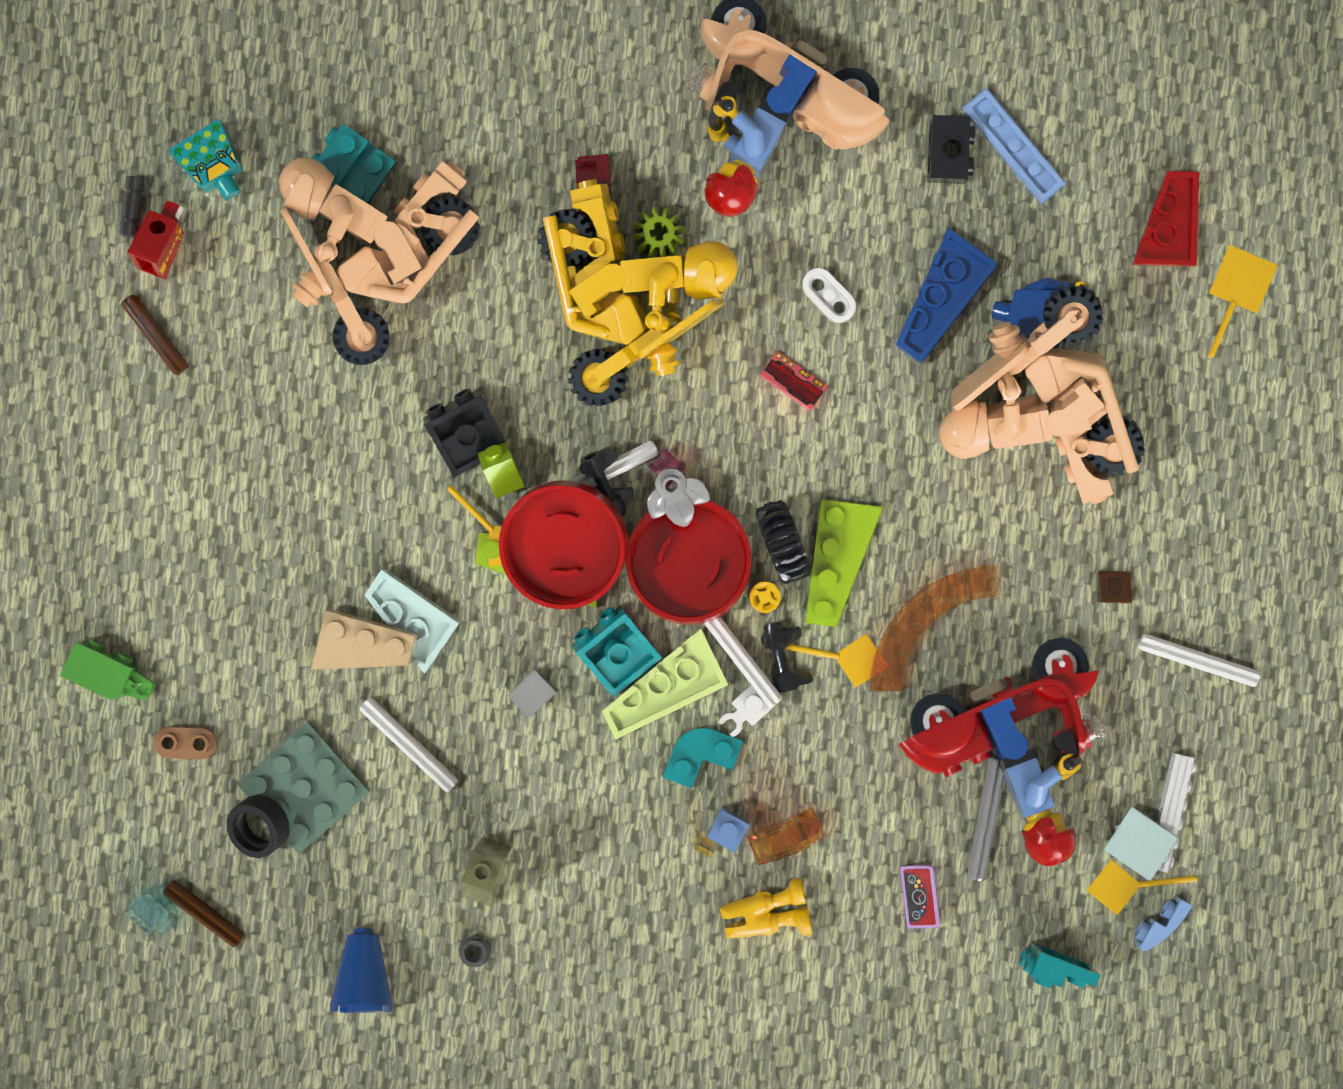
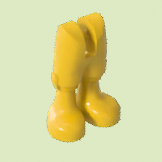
[719,877,813,938]

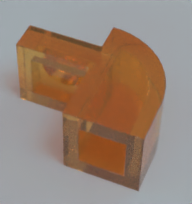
[747,807,825,865]

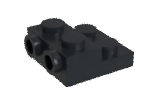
[423,388,506,477]

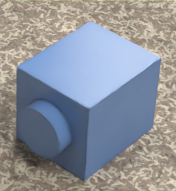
[707,807,750,853]

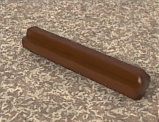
[121,294,189,375]
[163,880,245,947]

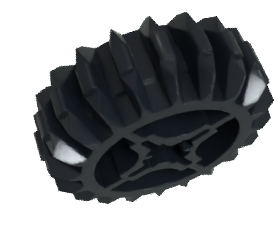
[756,500,811,584]

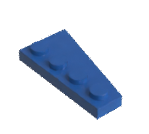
[896,228,998,365]

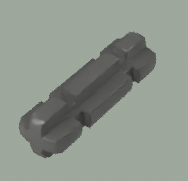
[119,176,144,238]

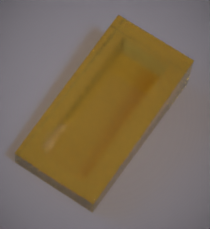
[693,834,716,858]

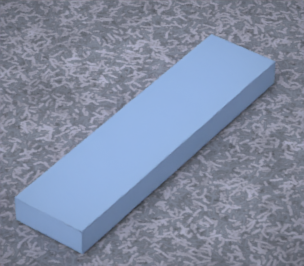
[962,87,1066,204]

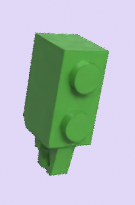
[60,638,156,701]

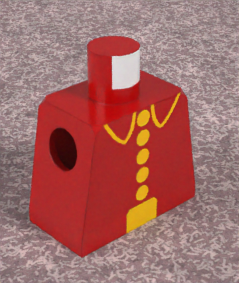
[127,201,184,280]

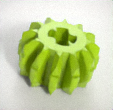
[633,207,685,258]

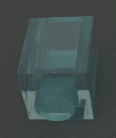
[123,886,178,938]

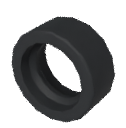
[227,794,290,859]

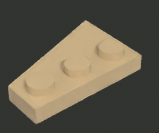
[311,608,418,670]

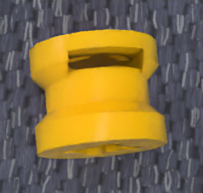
[749,581,781,613]

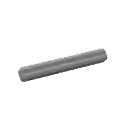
[967,757,1004,881]

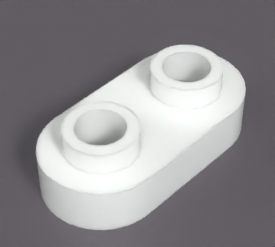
[802,268,856,323]

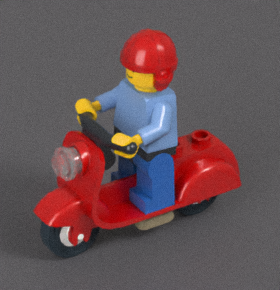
[898,638,1107,867]

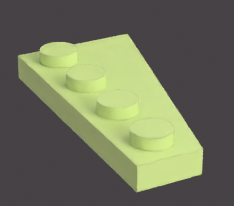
[602,628,728,740]

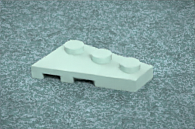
[365,568,461,674]

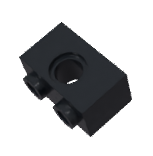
[927,115,975,184]

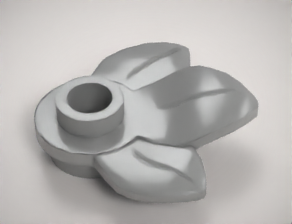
[647,468,710,527]

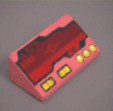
[759,351,828,411]

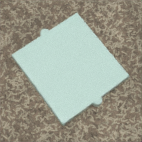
[1104,807,1179,881]

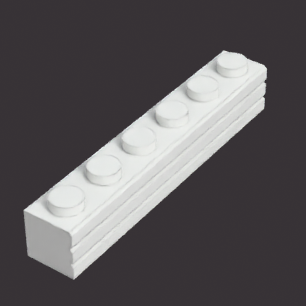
[1156,752,1196,873]

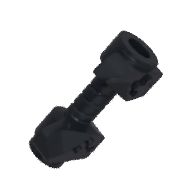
[579,447,634,517]
[761,622,813,693]

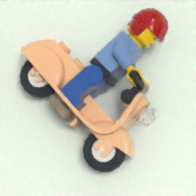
[686,0,889,217]

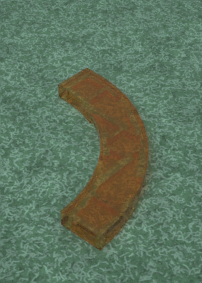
[869,566,995,691]

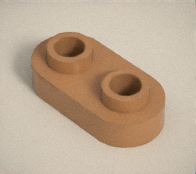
[154,726,218,759]

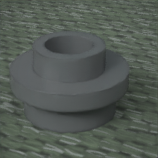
[459,935,491,967]

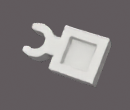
[719,685,773,737]

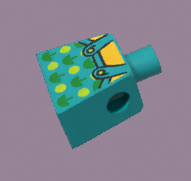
[168,119,243,201]

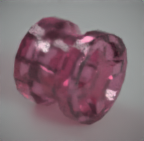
[647,448,686,487]

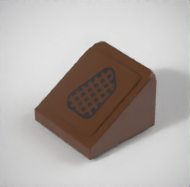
[1097,571,1132,604]

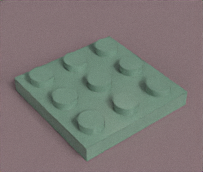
[237,721,370,854]

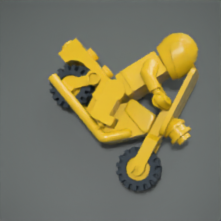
[537,179,738,407]

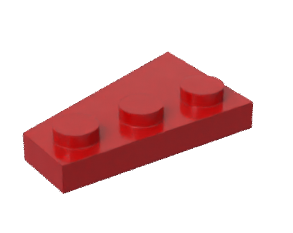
[1132,171,1199,267]

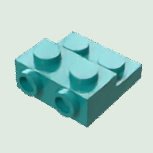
[312,124,397,204]
[571,606,662,697]
[1018,942,1101,988]

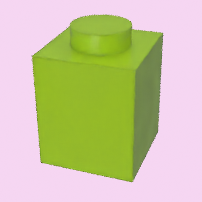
[478,442,525,499]

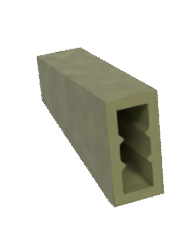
[461,838,511,907]

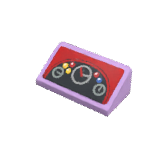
[900,862,940,929]

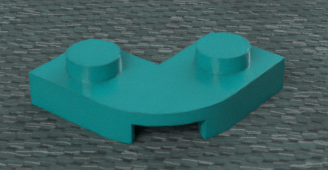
[663,728,743,789]

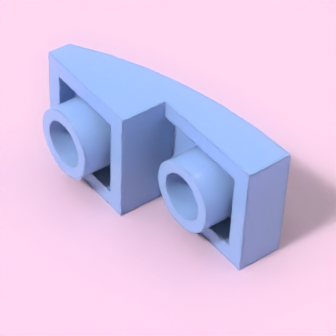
[1134,896,1192,952]

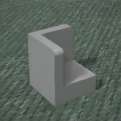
[507,668,557,717]

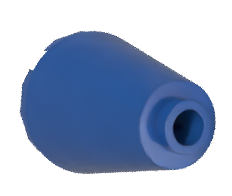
[329,928,393,1013]

